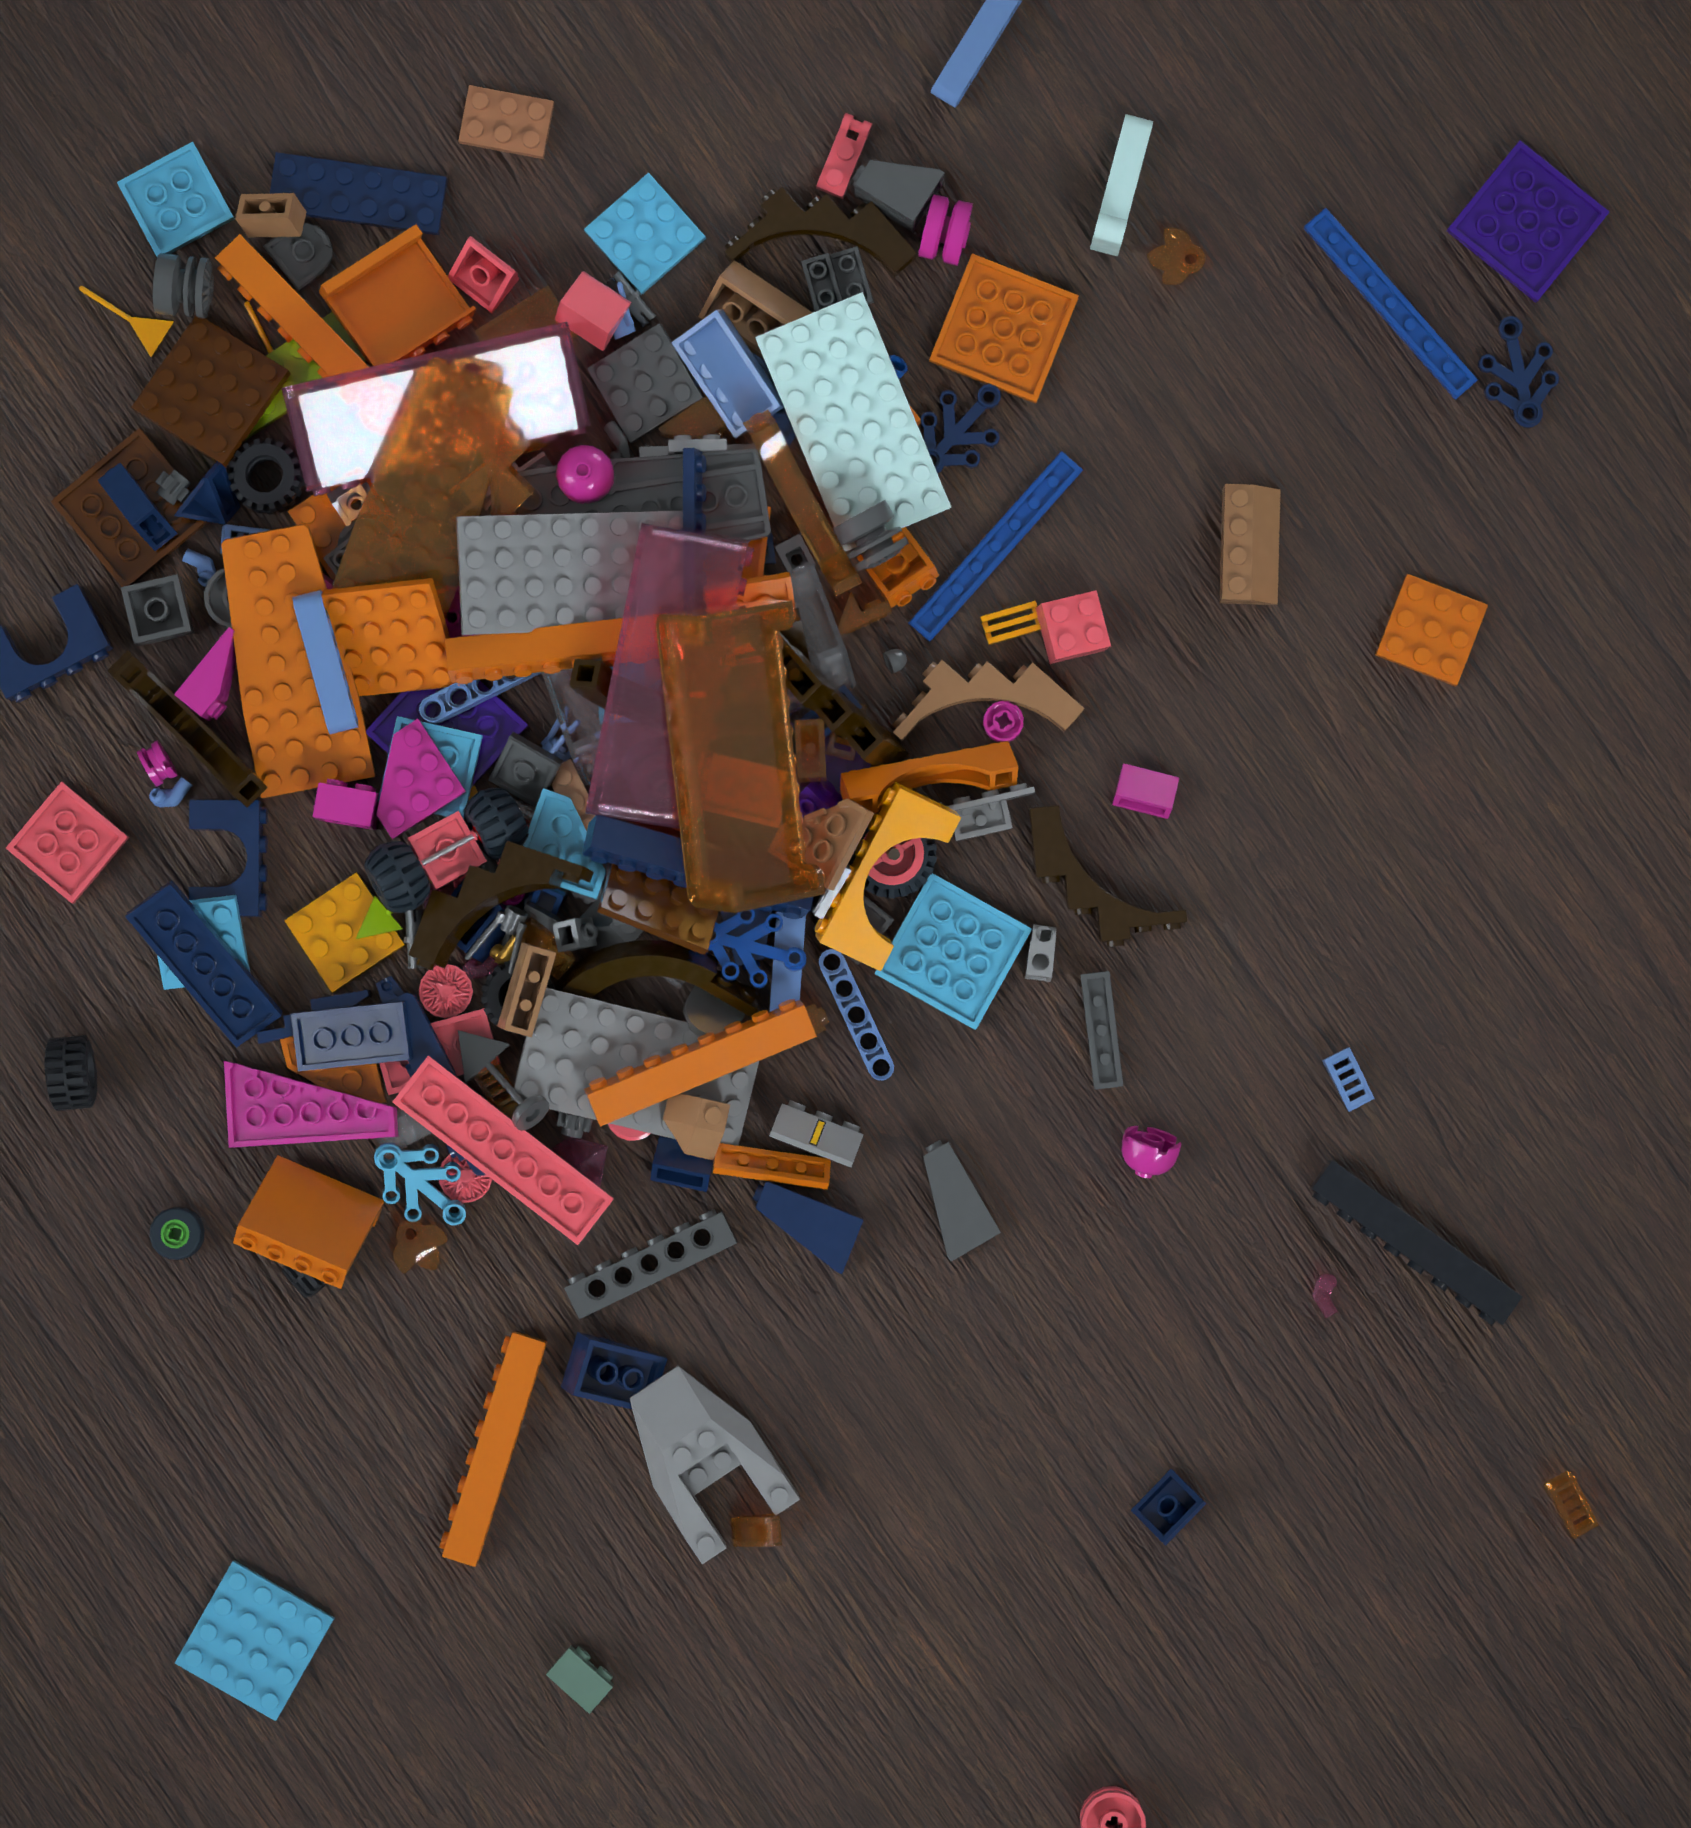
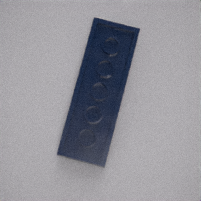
[270,152,448,235]
[125,880,283,1048]

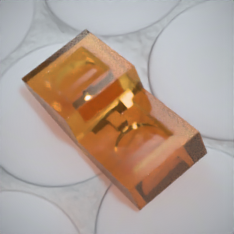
[523,917,576,979]

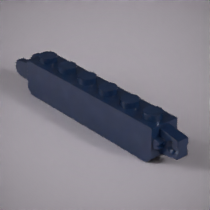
[376,976,485,1177]

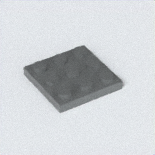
[587,323,705,443]

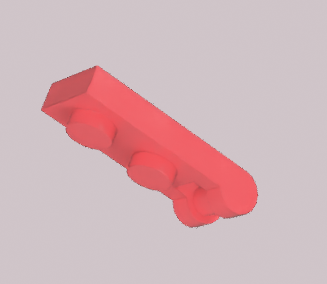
[816,113,873,199]

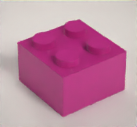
[312,779,379,830]

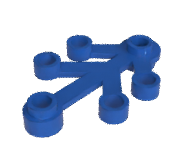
[708,906,806,988]

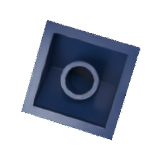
[1131,1469,1206,1546]

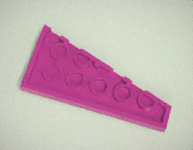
[224,1061,399,1148]

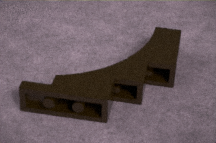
[749,623,909,766]
[409,841,594,970]

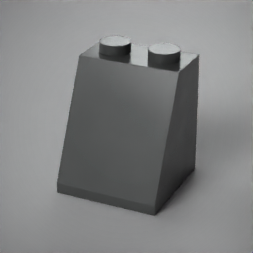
[853,160,945,233]

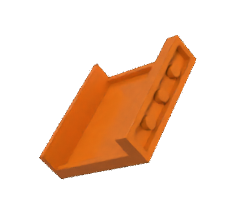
[319,224,476,377]
[233,1155,384,1289]

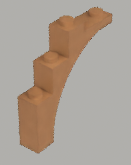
[893,660,1085,742]

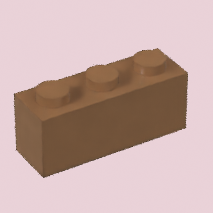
[497,942,556,1037]

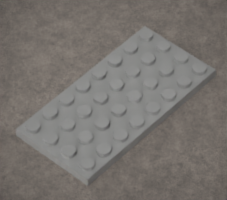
[456,511,695,635]
[511,988,759,1146]

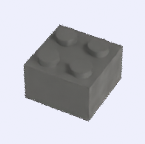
[121,574,195,647]

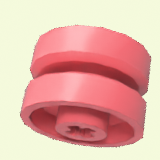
[1080,1786,1146,1828]

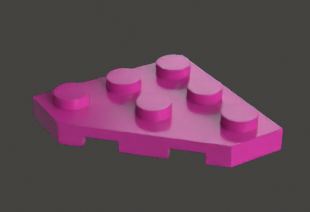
[376,719,466,840]

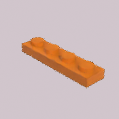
[713,1143,831,1189]

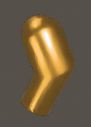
[490,933,525,965]

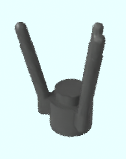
[465,905,528,975]

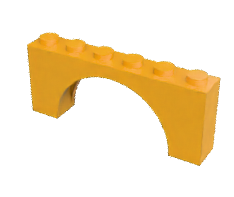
[815,782,961,971]

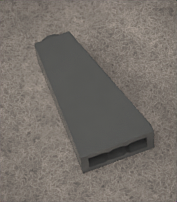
[923,1140,1001,1262]

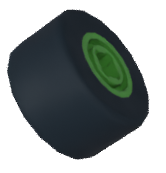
[149,1207,205,1260]

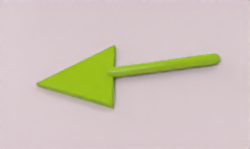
[356,877,430,939]

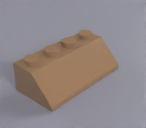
[698,260,812,360]
[1219,484,1280,605]

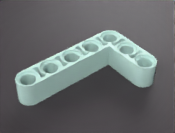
[1090,114,1153,256]

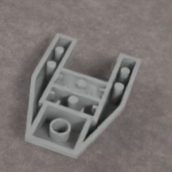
[629,1366,800,1564]

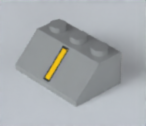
[769,1100,864,1167]

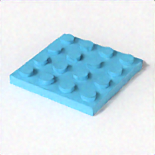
[874,873,1032,1030]
[175,1560,335,1721]

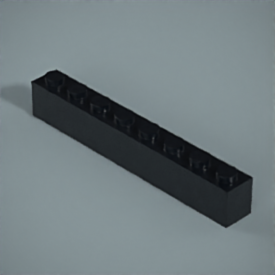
[1310,1160,1522,1326]

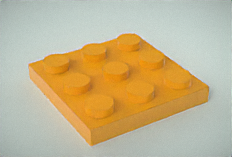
[284,872,405,993]

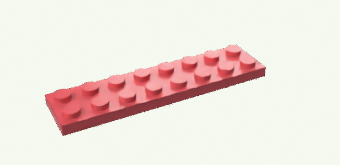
[392,1055,614,1245]

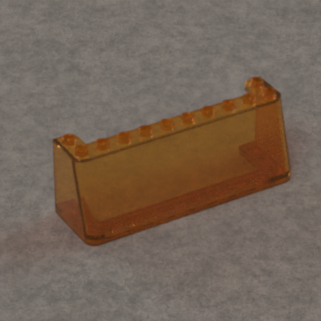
[656,599,825,913]

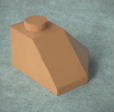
[663,1093,730,1160]

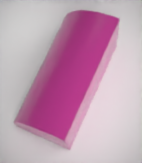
[1112,763,1179,819]

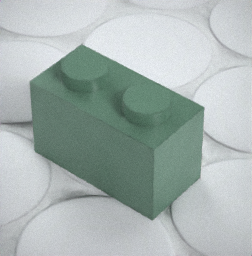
[546,1645,614,1714]

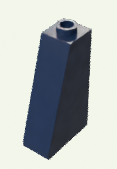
[753,1181,864,1274]

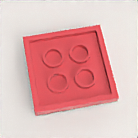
[6,781,130,904]

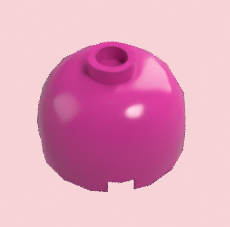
[556,445,614,504]
[1121,1126,1182,1178]

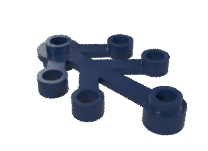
[1478,316,1559,428]
[920,384,1001,473]

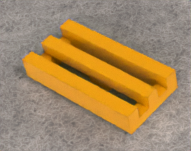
[980,601,1041,645]

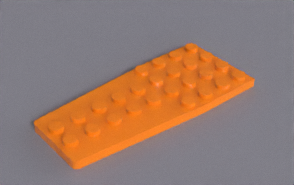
[221,524,376,798]

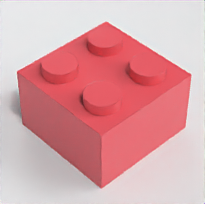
[1035,590,1111,664]

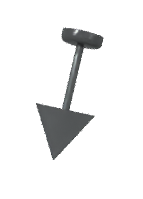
[458,1030,550,1131]

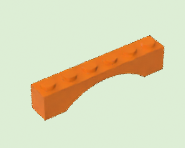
[840,741,1018,813]

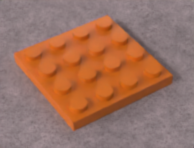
[929,253,1079,404]
[321,578,460,696]

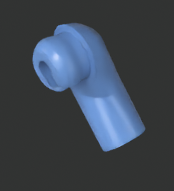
[182,549,216,587]
[149,777,193,808]

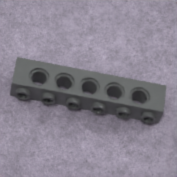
[564,1209,738,1319]

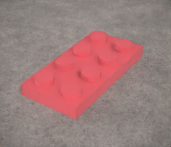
[379,1008,501,1095]

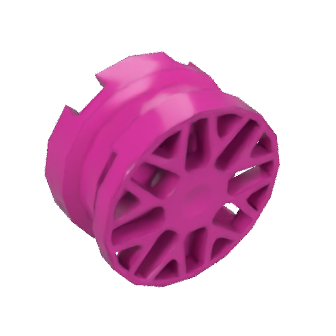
[983,701,1024,743]
[137,740,178,787]

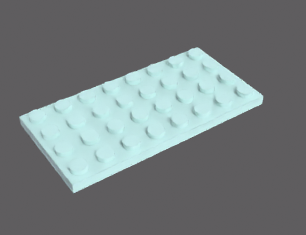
[755,292,951,552]

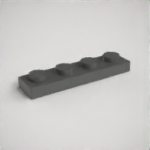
[1080,971,1123,1090]

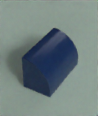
[650,1136,714,1192]

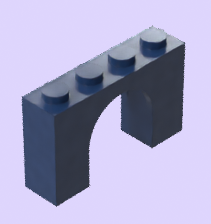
[0,584,114,703]
[189,800,268,917]

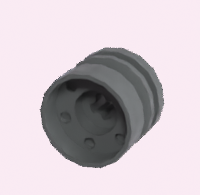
[153,253,214,318]
[833,500,909,572]

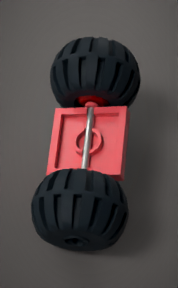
[364,788,529,913]

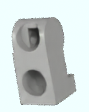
[1025,924,1056,982]

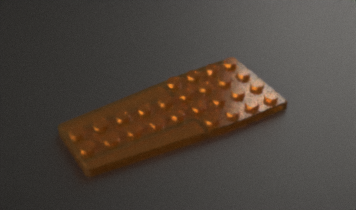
[332,357,514,621]

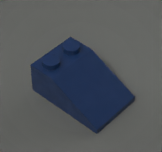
[561,1332,667,1409]

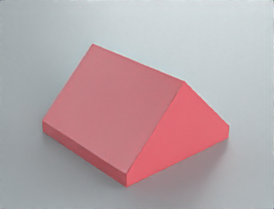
[448,236,519,313]
[555,271,632,351]

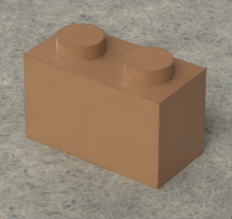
[235,193,307,238]

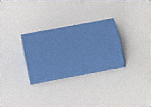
[671,309,784,439]

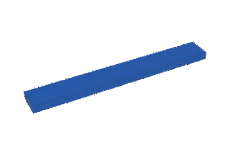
[1304,208,1478,400]
[908,451,1083,642]

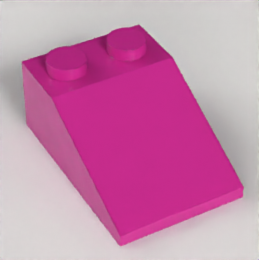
[174,627,236,721]

